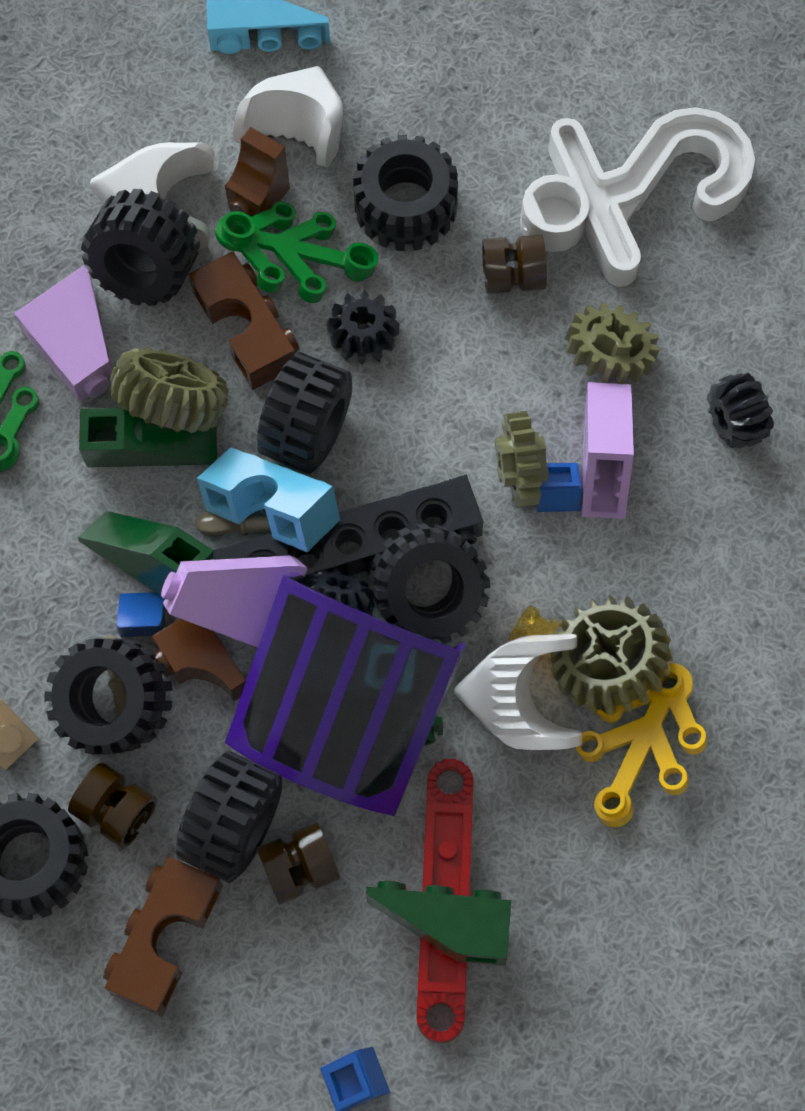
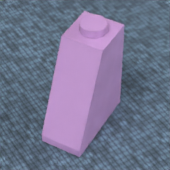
[14,265,113,402]
[581,382,634,519]
[161,556,307,652]

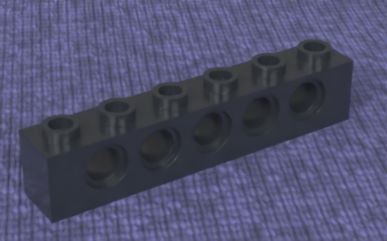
[213,474,484,600]

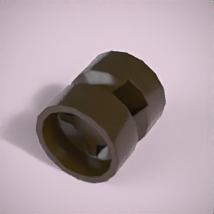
[482,234,547,294]
[68,762,157,849]
[256,822,340,905]

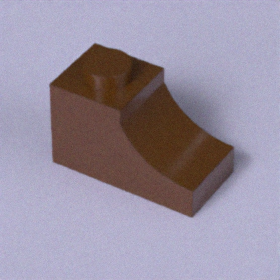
[225,127,290,217]
[152,619,246,701]

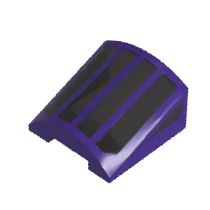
[225,572,466,816]

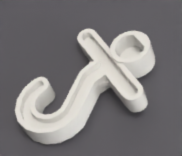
[520,107,755,287]

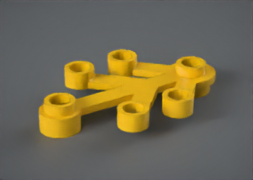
[576,663,708,828]

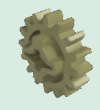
[565,303,660,384]
[495,411,549,508]

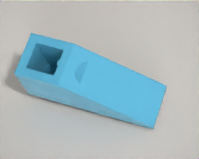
[206,0,330,54]

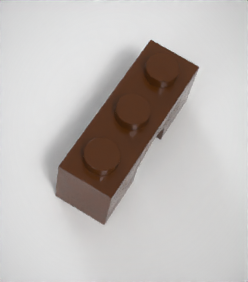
[188,251,300,390]
[103,856,223,1017]

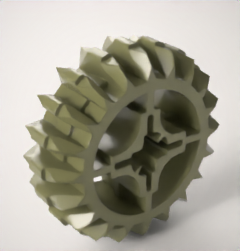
[109,347,229,433]
[549,594,673,716]

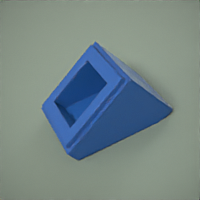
[537,463,582,512]
[117,592,165,637]
[320,1047,391,1111]

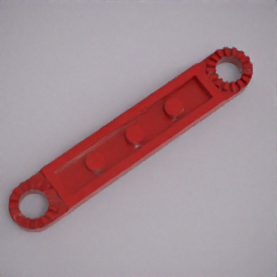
[417,758,474,1043]

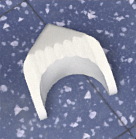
[233,66,343,168]
[90,142,215,250]
[454,634,582,750]

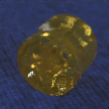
[508,605,562,661]

